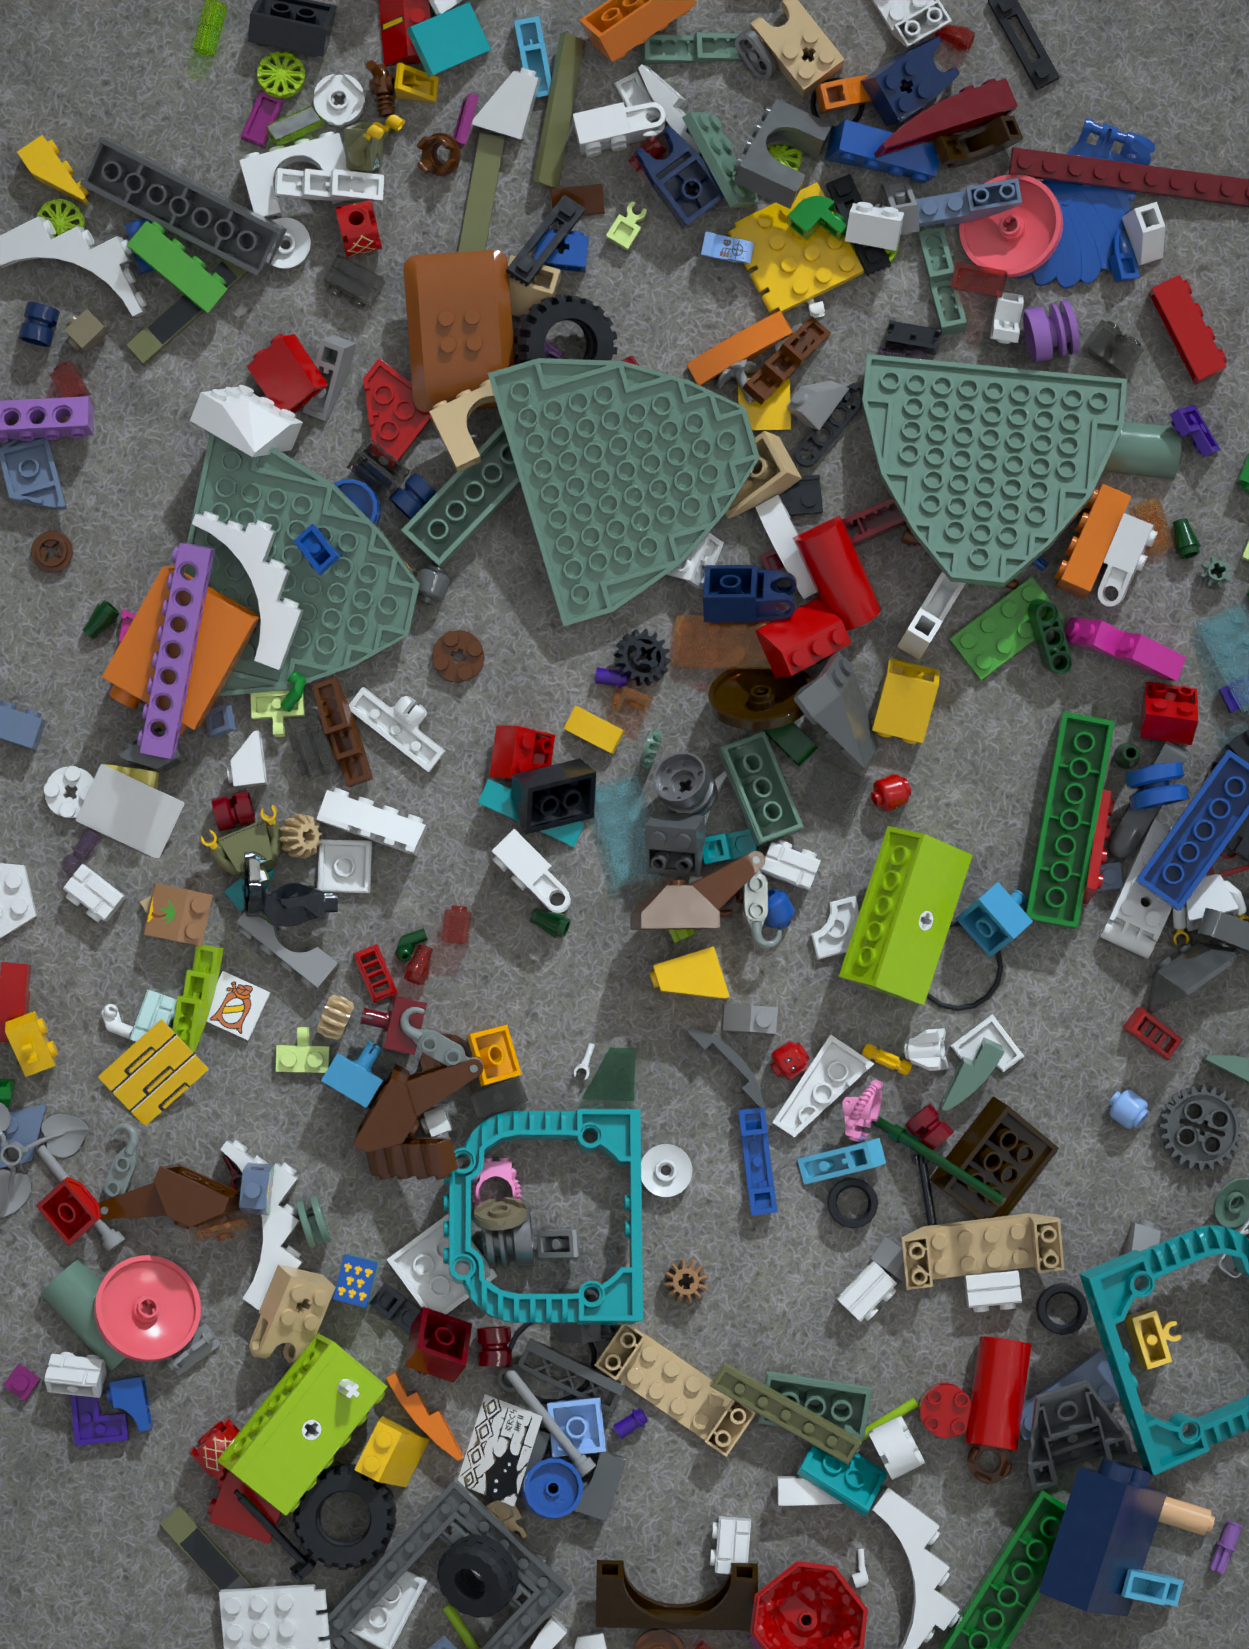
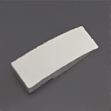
[777,1476,843,1506]

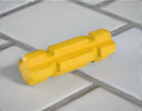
[861,1044,912,1075]

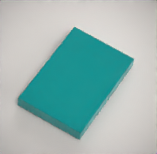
[406,2,491,77]
[796,1444,888,1517]

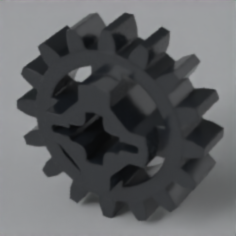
[613,629,671,686]

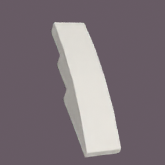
[638,64,703,157]
[274,168,384,202]

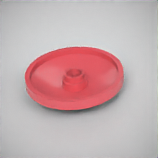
[959,174,1063,278]
[94,1255,201,1362]

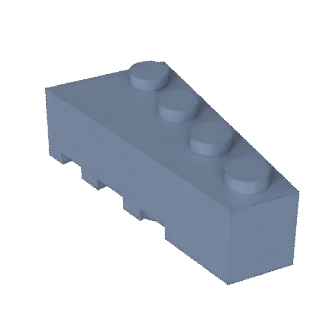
[1019,1348,1121,1440]

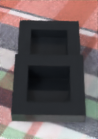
[369,1283,421,1335]

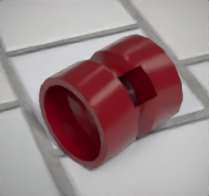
[211,790,256,832]
[904,1103,954,1150]
[476,1326,513,1367]

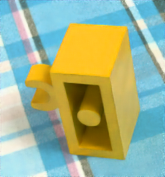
[5,1011,58,1077]
[1125,1309,1181,1370]

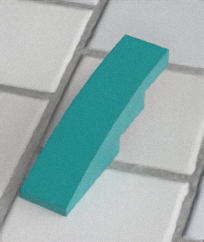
[478,779,585,847]

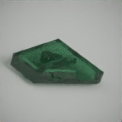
[583,1047,636,1101]

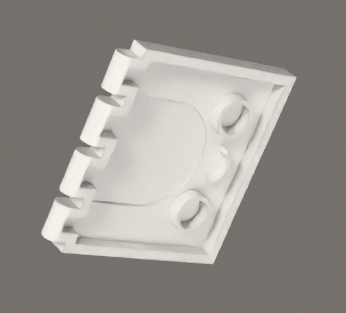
[219,1584,331,1649]

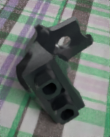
[242,852,338,927]

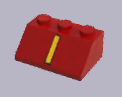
[378,0,432,67]

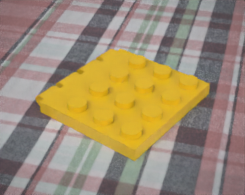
[728,182,864,314]

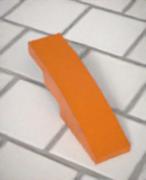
[687,311,793,386]
[386,1371,464,1461]

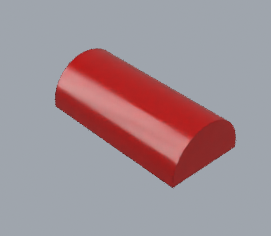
[793,515,881,631]
[965,1336,1032,1451]

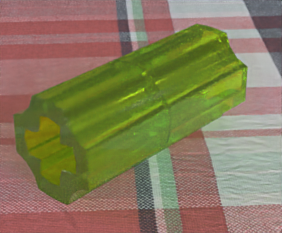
[192,0,227,57]

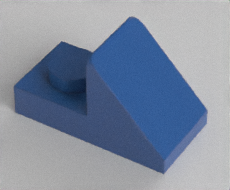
[294,524,341,576]

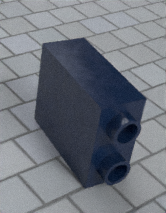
[1039,1458,1167,1617]

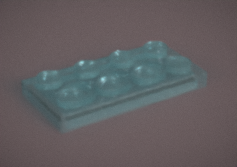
[1196,602,1249,715]
[594,774,665,888]

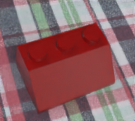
[755,598,852,678]

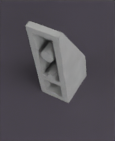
[303,335,356,421]

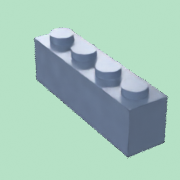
[0,701,46,751]

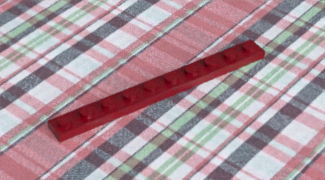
[1009,147,1249,207]

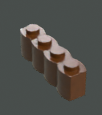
[366,1137,458,1180]

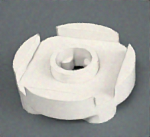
[313,74,365,127]
[44,766,94,818]

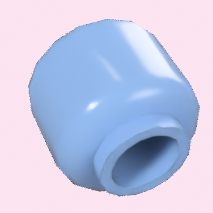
[1109,1090,1149,1129]

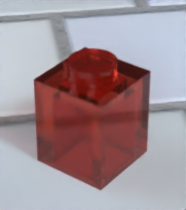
[49,362,91,398]
[442,905,472,945]

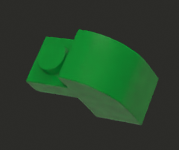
[787,196,847,241]

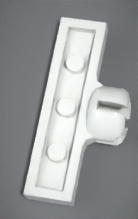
[349,687,446,772]

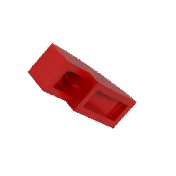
[0,962,31,1043]

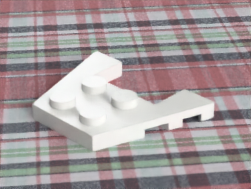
[0,863,37,939]

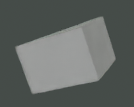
[870,1237,905,1282]

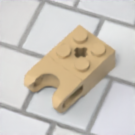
[750,0,845,99]
[249,1264,336,1365]

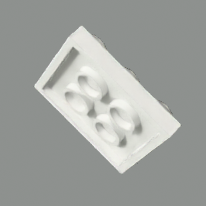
[387,1213,498,1314]

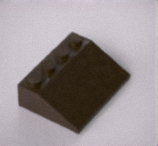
[929,1096,1059,1219]

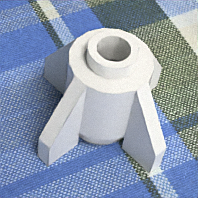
[905,1028,949,1071]

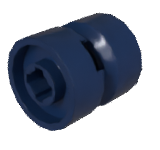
[18,302,60,347]
[389,472,437,520]

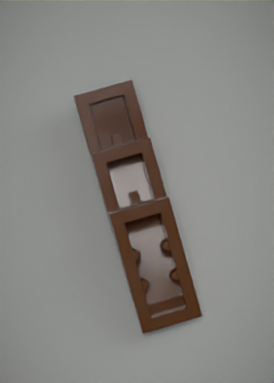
[742,316,831,405]
[312,677,373,787]

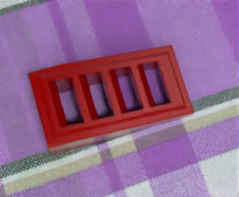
[353,944,398,1003]
[1122,1007,1183,1061]

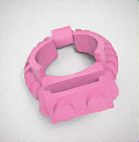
[842,1080,883,1142]
[471,1158,522,1208]

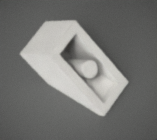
[227,731,268,789]

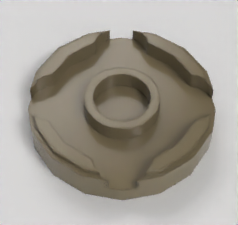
[474,1197,527,1231]

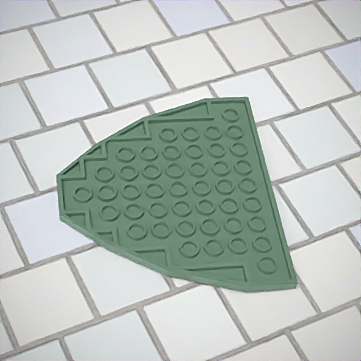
[862,354,1127,587]
[488,358,760,627]
[184,433,420,696]

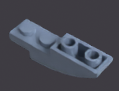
[916,178,1022,227]

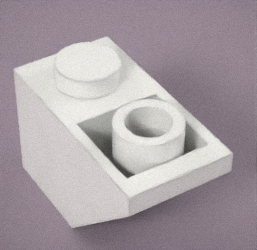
[1122,202,1165,266]

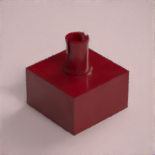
[360,996,427,1055]
[405,1306,472,1383]

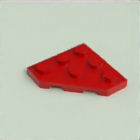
[363,358,431,467]

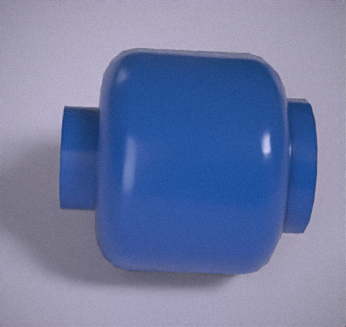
[764,889,795,929]

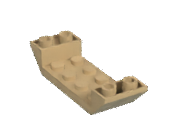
[901,1213,1064,1290]
[594,1325,756,1457]

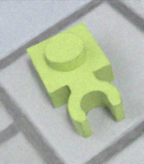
[606,201,647,251]

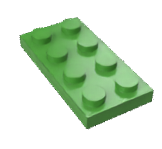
[949,577,1064,681]

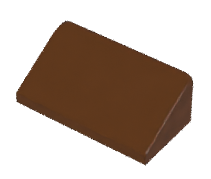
[550,184,605,216]

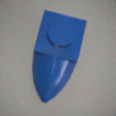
[1109,228,1140,282]

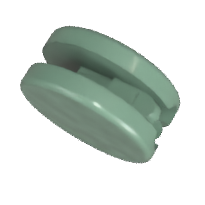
[296,1195,331,1248]

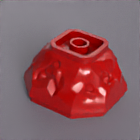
[750,1561,868,1649]

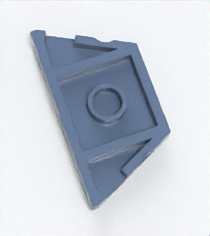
[0,417,67,510]
[0,1104,47,1168]

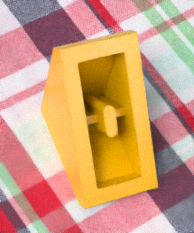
[394,63,439,103]

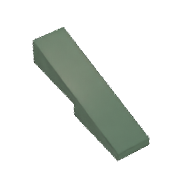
[640,32,743,65]
[918,227,967,336]

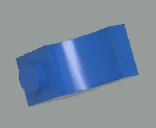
[106,1375,153,1432]

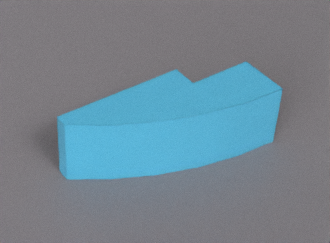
[514,16,551,97]
[1121,1569,1184,1607]

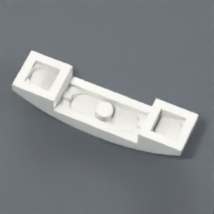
[755,495,816,599]

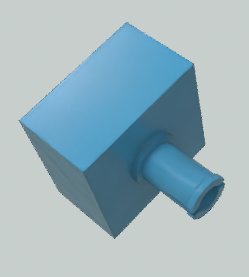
[955,882,1033,958]
[321,1040,386,1108]

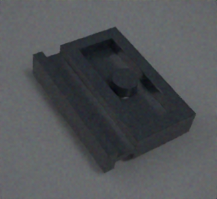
[779,475,823,516]

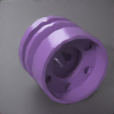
[1023,300,1080,363]

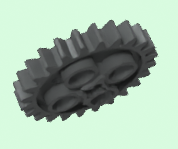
[1158,1085,1246,1171]

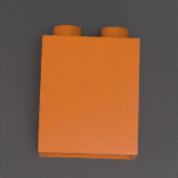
[102,565,261,735]

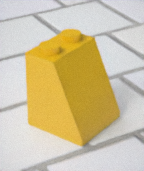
[872,657,940,744]
[649,946,730,1000]
[354,1416,430,1487]

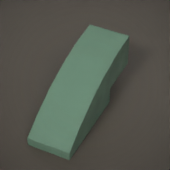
[940,1037,1005,1111]

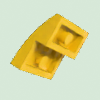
[738,378,791,430]

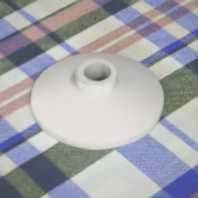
[271,217,311,269]
[641,1144,692,1197]

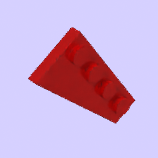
[1082,790,1114,905]

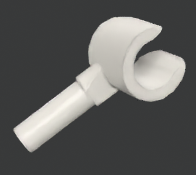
[807,299,825,318]
[574,1043,595,1080]
[852,1549,869,1588]

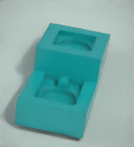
[703,829,759,865]

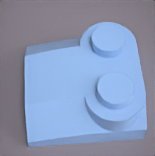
[547,1398,606,1457]

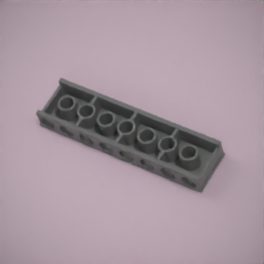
[80,137,287,276]

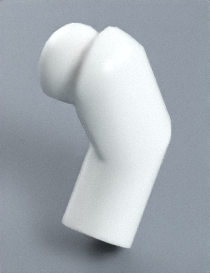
[102,1004,134,1039]

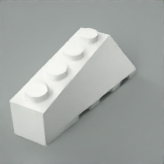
[316,788,427,856]

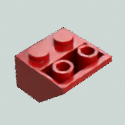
[1140,681,1198,745]
[489,725,555,781]

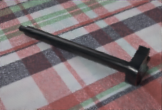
[911,1154,937,1226]
[234,1489,317,1582]

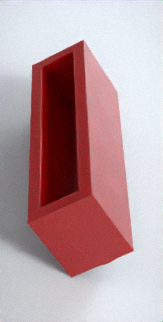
[1148,275,1227,385]

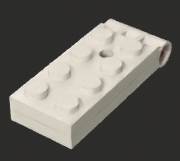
[1099,820,1172,959]

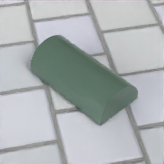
[1104,421,1181,479]
[717,731,804,847]
[40,1258,127,1372]
[758,1370,872,1440]

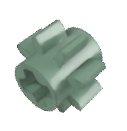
[1199,556,1233,589]

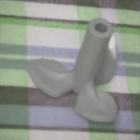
[718,359,759,404]

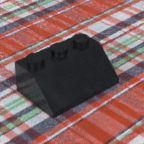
[248,0,337,57]
[511,758,597,834]

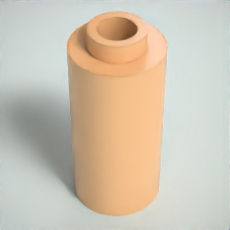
[1158,1496,1215,1536]

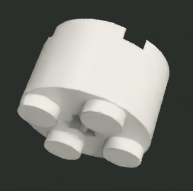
[868,1416,925,1480]

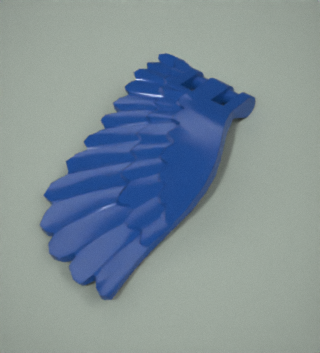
[1016,118,1155,289]

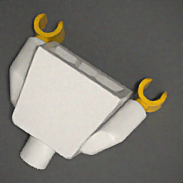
[1172,874,1249,945]

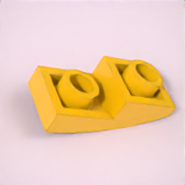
[563,705,625,754]

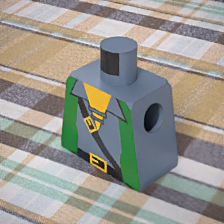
[239,1162,275,1215]

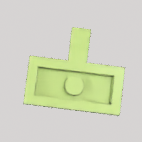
[250,690,305,737]
[276,1027,330,1073]

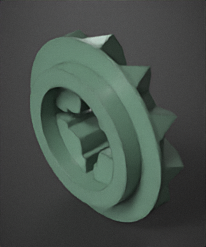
[640,728,663,770]

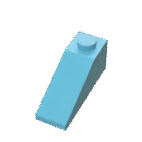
[797,1138,886,1185]

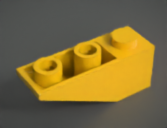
[17,135,90,206]

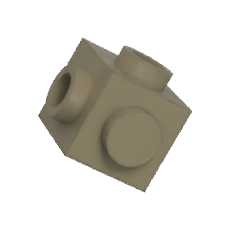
[64,309,109,354]

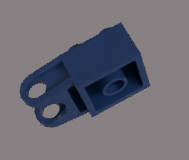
[861,36,959,126]
[635,126,724,228]
[703,565,797,623]

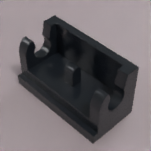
[885,320,941,355]

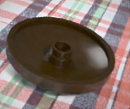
[708,661,812,730]

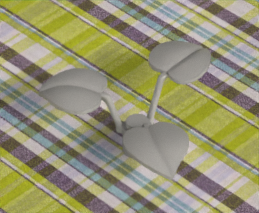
[0,1102,89,1217]

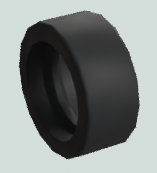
[827,1178,878,1229]
[1036,1283,1088,1335]

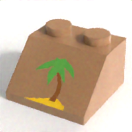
[143,883,213,947]

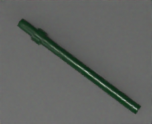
[873,1116,1006,1207]

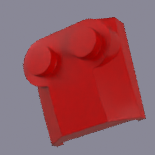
[36,1177,101,1246]

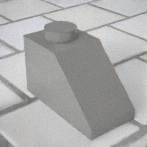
[883,179,920,236]
[787,381,849,430]
[723,1004,778,1034]
[1123,1219,1161,1253]
[537,1228,580,1258]

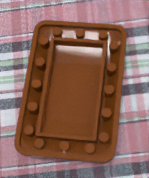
[404,250,515,413]

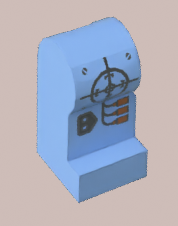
[701,232,755,264]

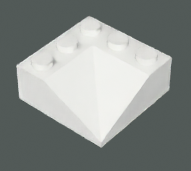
[190,385,303,457]

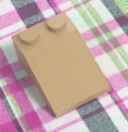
[725,431,802,519]

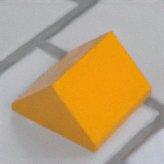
[467,1025,522,1086]

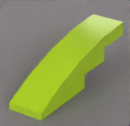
[173,944,224,1052]

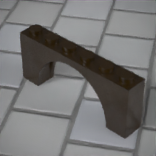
[596,1560,758,1631]

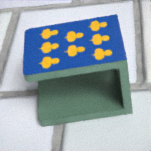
[333,1253,380,1308]

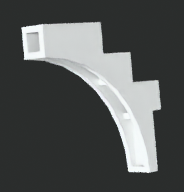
[0,216,147,317]
[192,511,304,670]
[220,1139,304,1310]
[871,1485,960,1649]

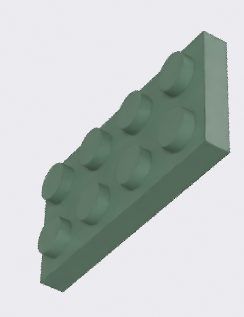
[682,112,760,208]

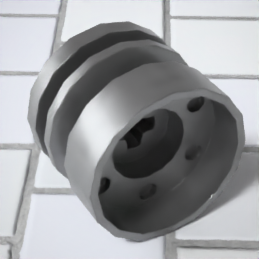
[653,752,718,816]
[482,1209,535,1269]

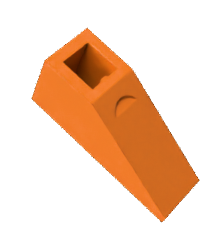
[815,74,872,114]

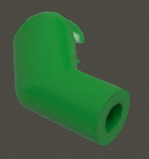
[280,671,306,712]

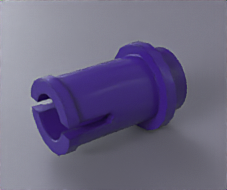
[595,667,628,689]
[613,1408,649,1439]

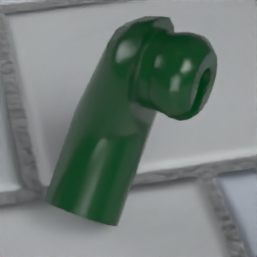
[395,928,428,962]

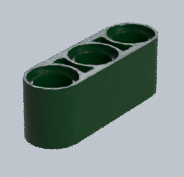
[1028,599,1072,675]
[762,722,818,767]

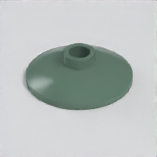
[1213,1178,1249,1228]

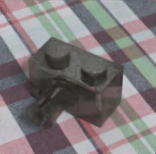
[1081,319,1144,379]

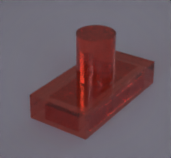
[950,262,1008,298]

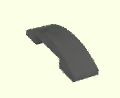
[686,1027,764,1107]

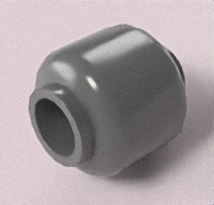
[416,565,450,605]

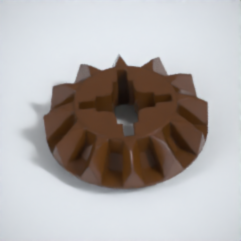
[31,531,73,573]

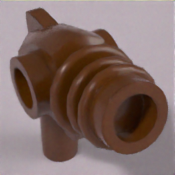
[366,60,396,117]

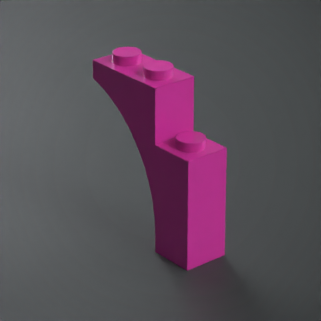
[1064,617,1186,682]

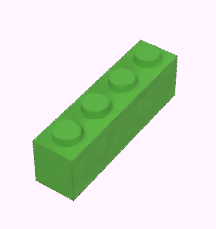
[126,221,228,314]

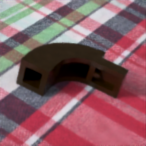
[933,116,1023,168]

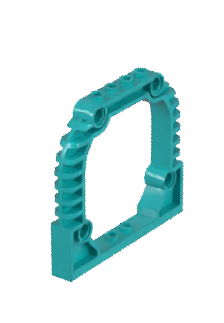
[443,1109,643,1325]
[1079,1225,1249,1476]

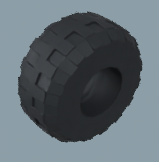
[437,1534,519,1618]

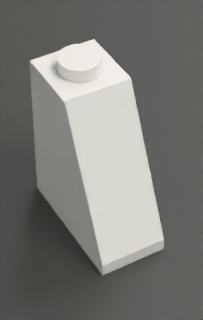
[472,67,541,139]

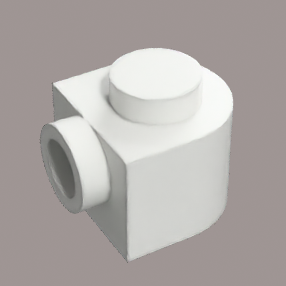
[421,1105,454,1138]

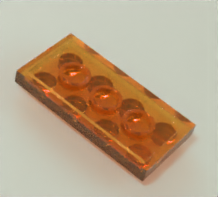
[674,615,774,669]

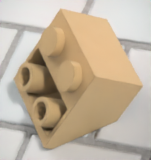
[508,255,561,318]

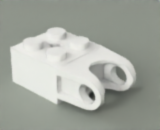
[573,102,666,157]
[1097,513,1158,607]
[492,829,571,913]

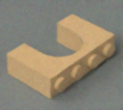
[429,380,496,473]

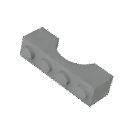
[236,912,340,989]

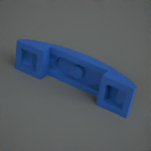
[738,1107,778,1216]

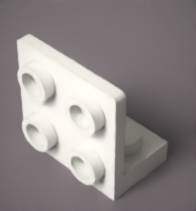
[666,533,724,590]

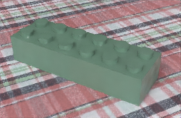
[401,424,521,569]

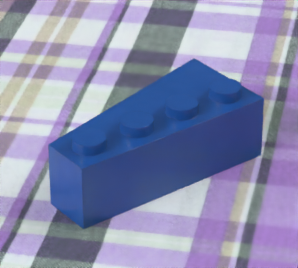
[824,119,939,183]

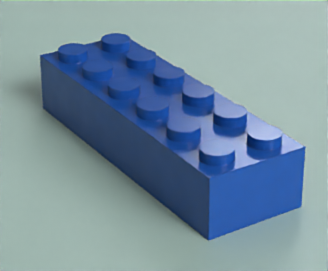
[1134,750,1249,911]

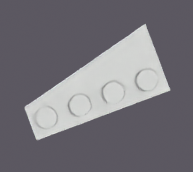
[772,1035,874,1137]

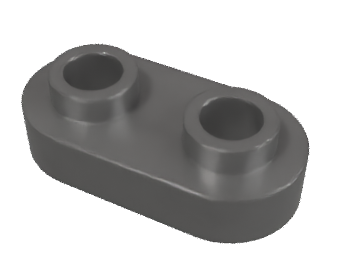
[735,30,777,79]

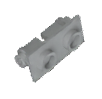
[166,1323,221,1376]

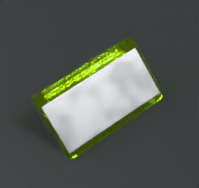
[266,106,324,146]

